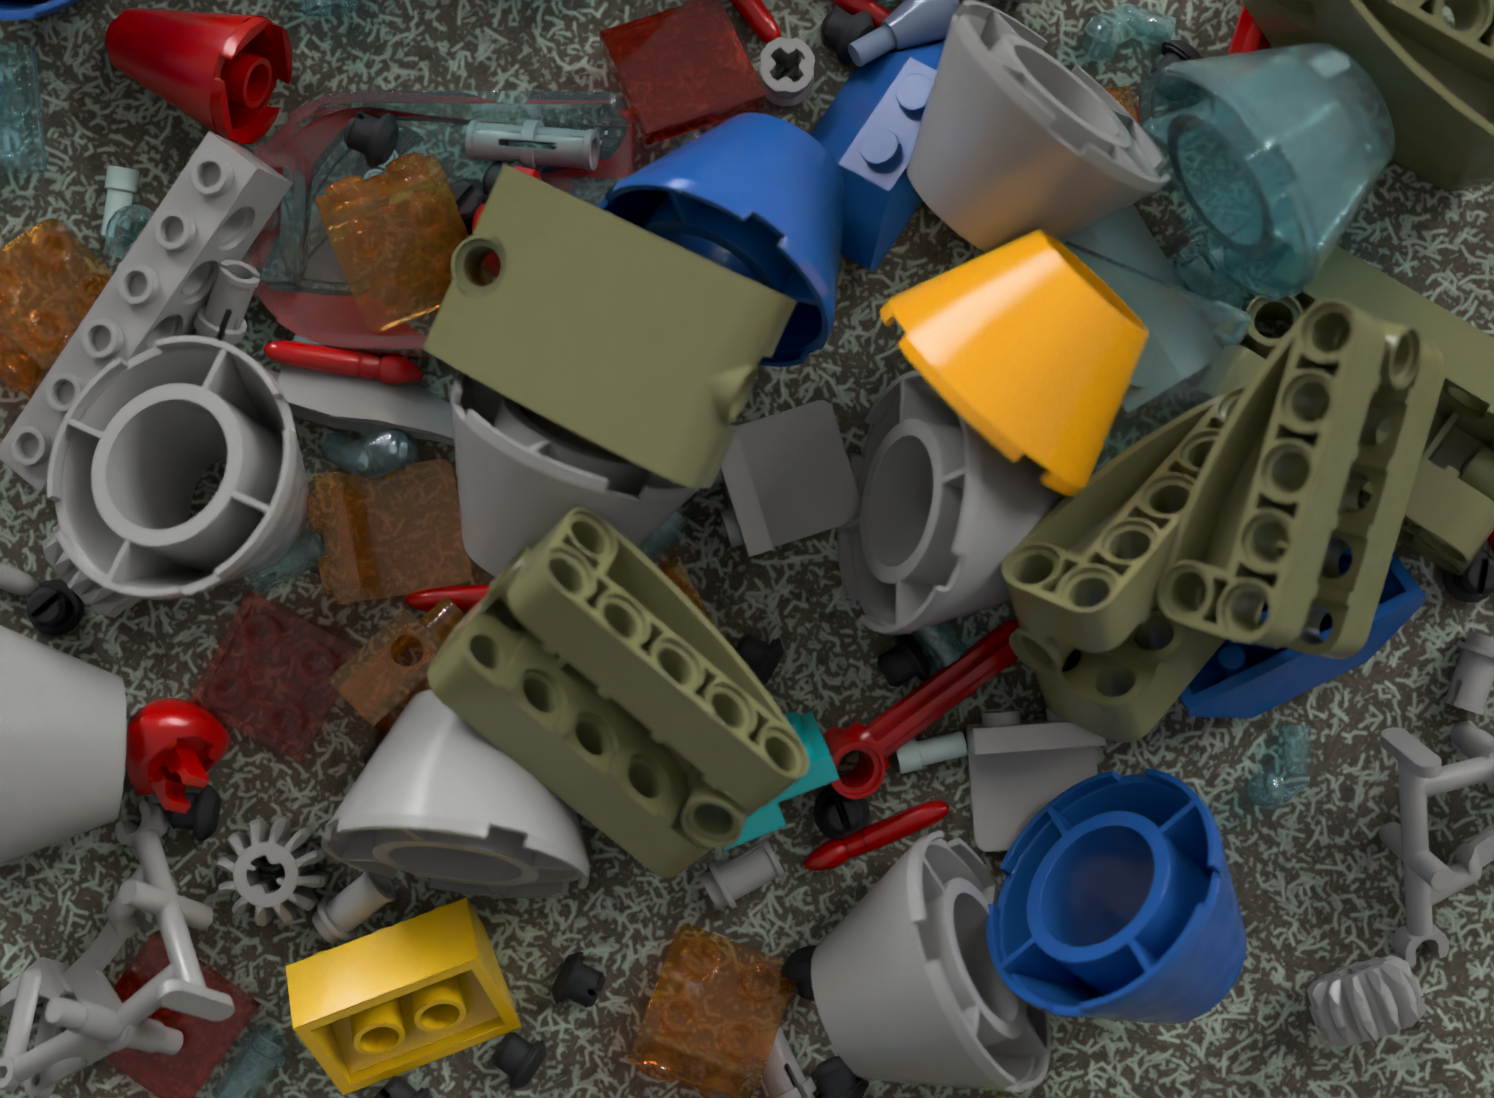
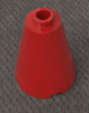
[105,8,292,144]

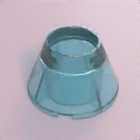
[1136,42,1395,302]

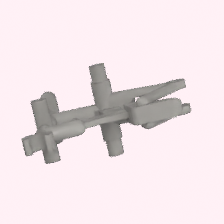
[1379,721,1494,967]
[0,800,235,1098]

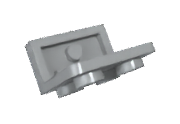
[712,400,862,557]
[965,708,1106,852]

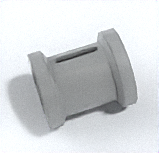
[758,37,815,107]

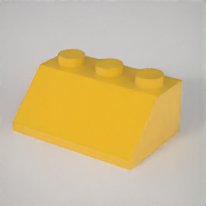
[285,897,522,1096]

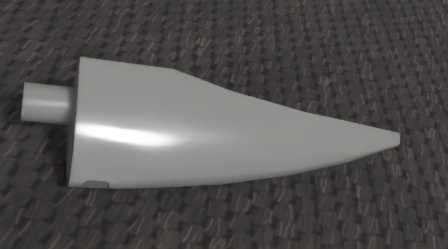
[265,333,455,446]

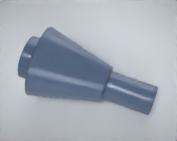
[848,0,960,67]

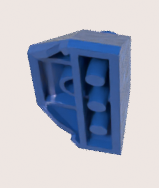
[810,39,946,273]
[1178,547,1426,718]

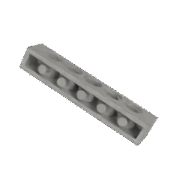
[0,131,292,493]

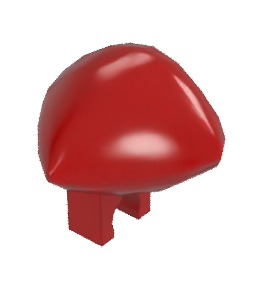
[125,698,230,814]

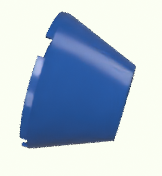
[598,113,846,367]
[986,768,1247,1025]

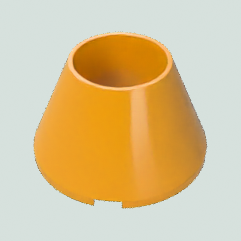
[880,229,1150,497]

